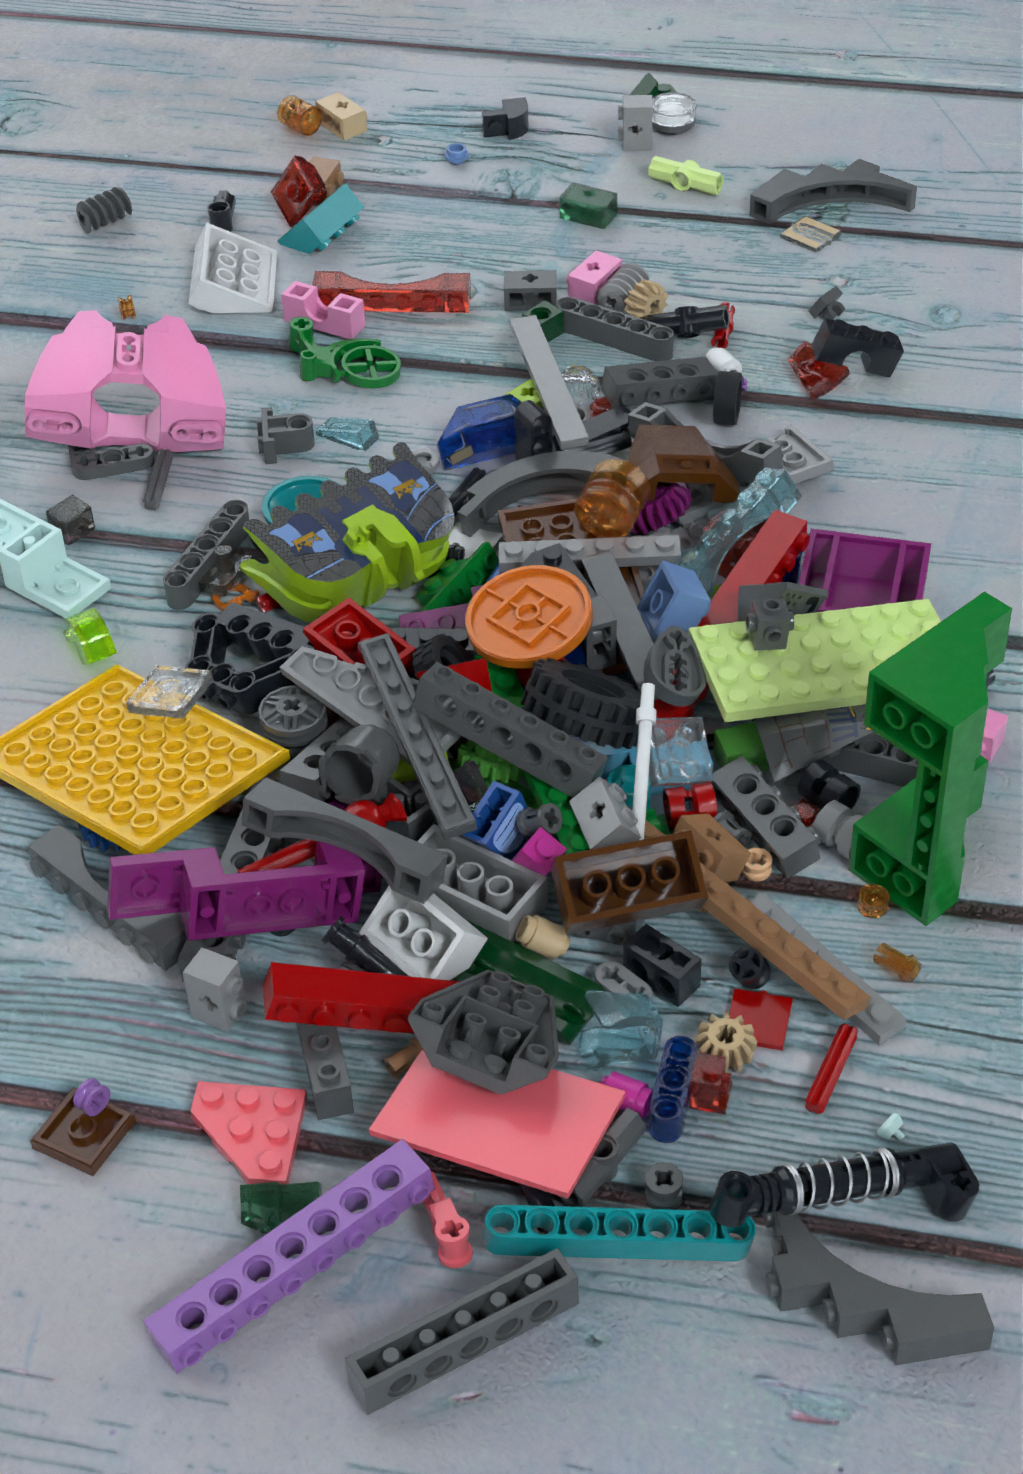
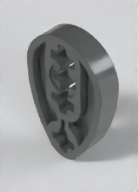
[643,626,706,706]

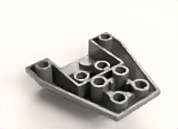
[408,970,559,1095]

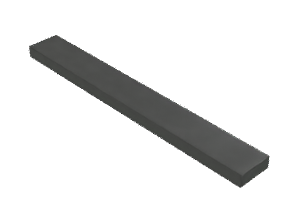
[358,633,477,840]

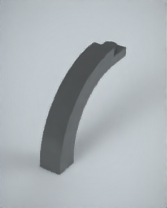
[458,451,627,537]

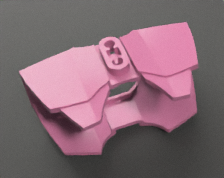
[24,310,226,452]

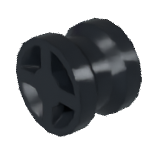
[729,947,771,990]

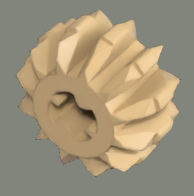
[624,279,668,320]
[694,1011,757,1076]

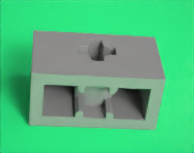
[618,95,653,151]
[569,776,642,849]
[183,947,247,1032]

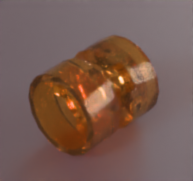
[277,95,322,136]

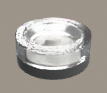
[652,92,697,133]

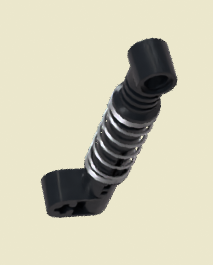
[709,1142,980,1227]

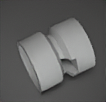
[812,800,863,860]

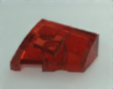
[787,341,850,399]

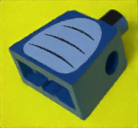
[461,781,531,860]

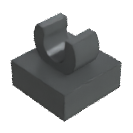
[808,286,845,320]

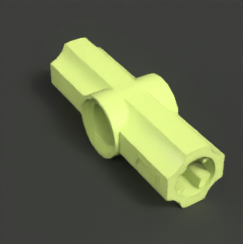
[648,156,724,196]

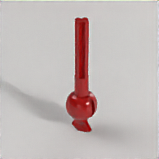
[237,792,408,873]

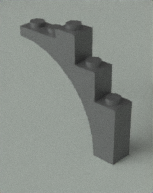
[749,159,917,224]
[763,1212,994,1365]

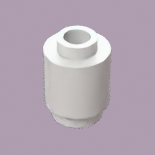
[705,347,742,373]

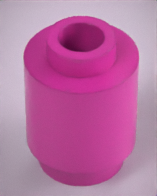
[600,1071,655,1119]

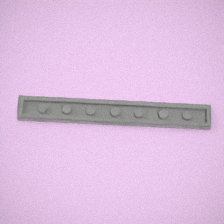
[510,315,589,450]

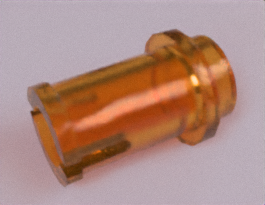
[873,943,921,981]

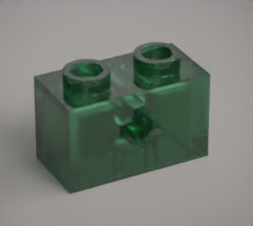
[559,182,617,230]

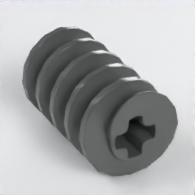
[76,187,132,233]

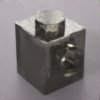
[46,495,95,546]

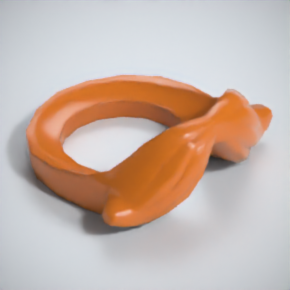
[212,582,260,611]

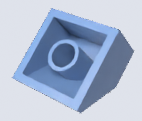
[637,560,711,643]

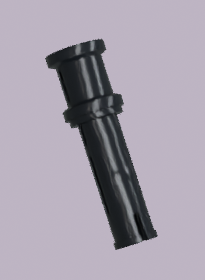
[321,915,408,976]

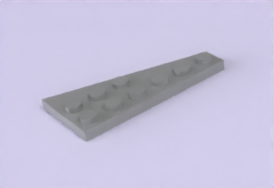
[677,424,834,525]
[280,646,462,766]

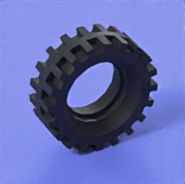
[520,658,641,749]

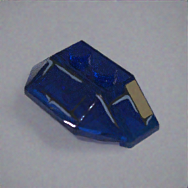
[437,394,522,471]

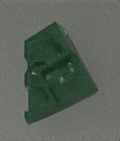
[240,1181,322,1234]

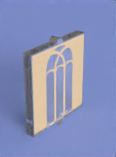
[780,216,841,253]

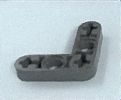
[68,444,155,480]

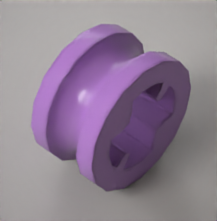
[73,1078,111,1116]

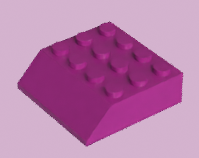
[798,528,932,612]

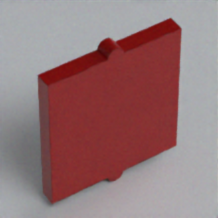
[729,989,793,1051]

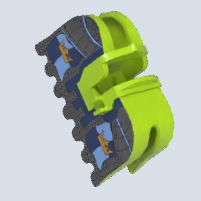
[240,442,455,623]

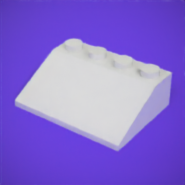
[188,222,277,313]

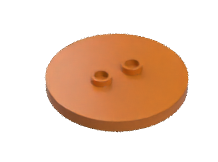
[465,565,593,669]

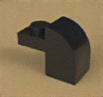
[482,97,529,140]

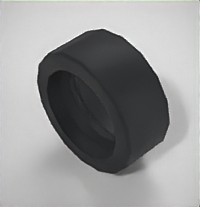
[713,371,743,425]

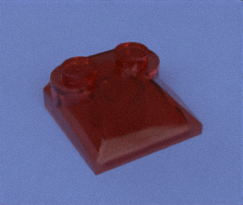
[271,155,327,227]

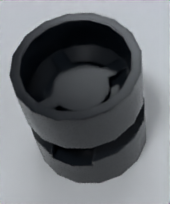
[797,759,861,810]

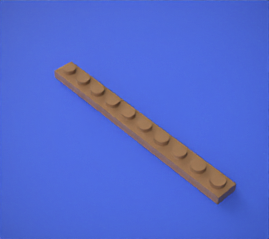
[627,806,871,1020]

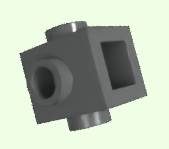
[745,598,794,651]

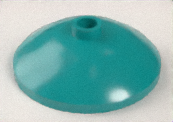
[262,476,340,524]

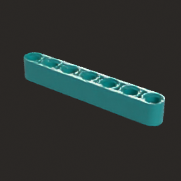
[482,1205,756,1262]

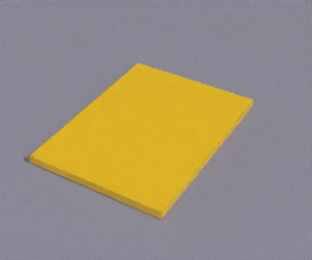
[0,664,290,855]

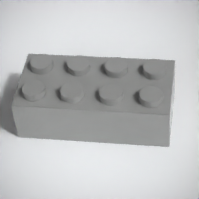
[417,824,548,943]

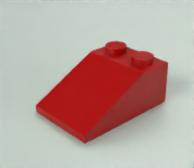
[303,597,416,677]

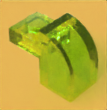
[63,608,117,665]

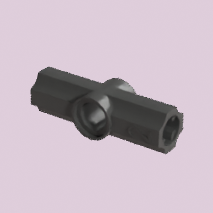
[560,1107,646,1207]

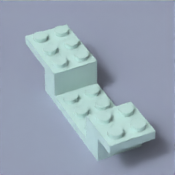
[0,499,111,621]

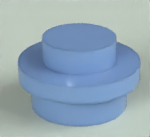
[445,143,469,165]

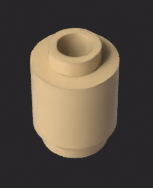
[515,915,570,960]

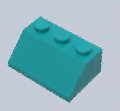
[277,183,364,254]

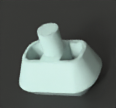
[877,1113,905,1141]

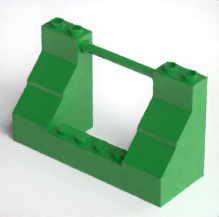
[849,591,1012,926]

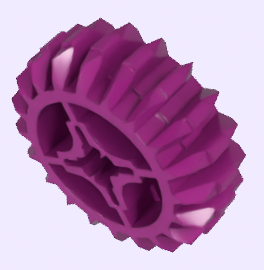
[615,482,692,534]

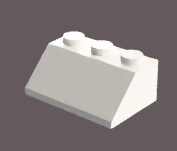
[359,886,488,980]

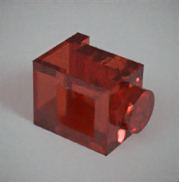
[689,1052,732,1115]

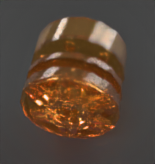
[574,459,650,538]

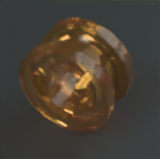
[117,295,136,320]
[857,884,890,918]

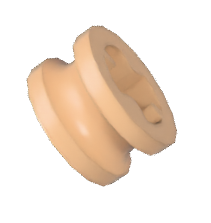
[742,848,773,881]

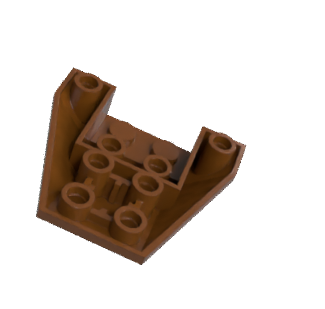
[621,425,742,503]

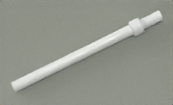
[632,683,657,840]

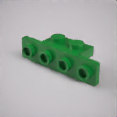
[416,542,499,611]

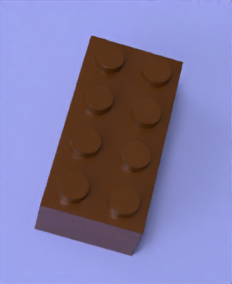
[550,830,709,935]

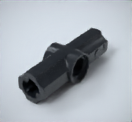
[647,305,730,338]

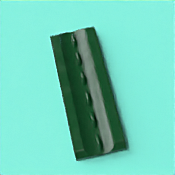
[450,919,608,1045]

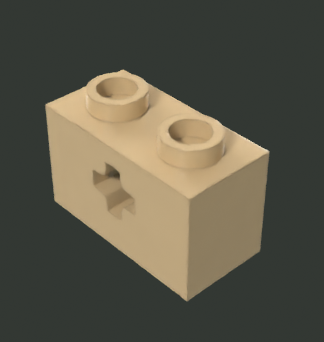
[315,92,367,141]

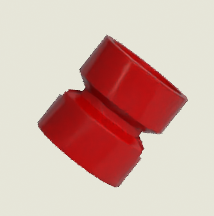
[662,782,718,831]

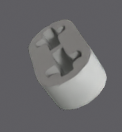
[595,961,652,1017]

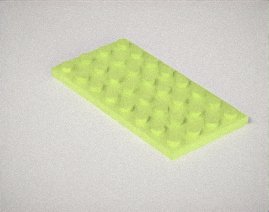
[688,599,941,722]

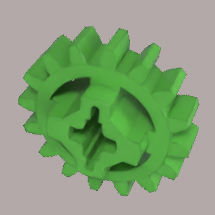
[457,740,525,783]

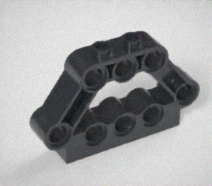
[184,602,316,714]

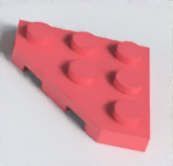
[190,1081,308,1190]

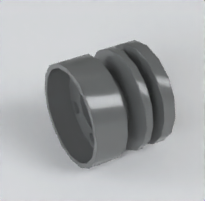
[258,685,328,766]

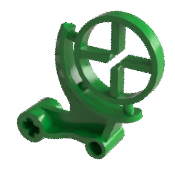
[289,317,401,388]

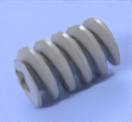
[598,263,649,313]

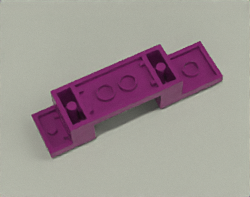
[107,841,382,941]

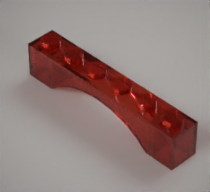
[312,271,471,313]

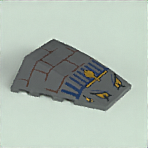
[751,704,877,787]

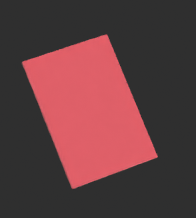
[369,1049,626,1199]

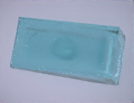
[316,417,379,451]

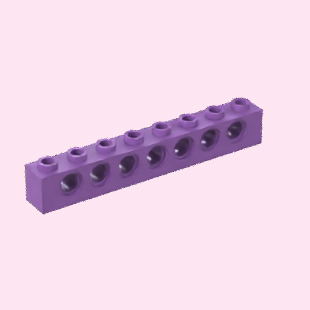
[143,1139,435,1374]

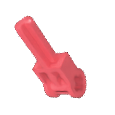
[423,1172,473,1269]

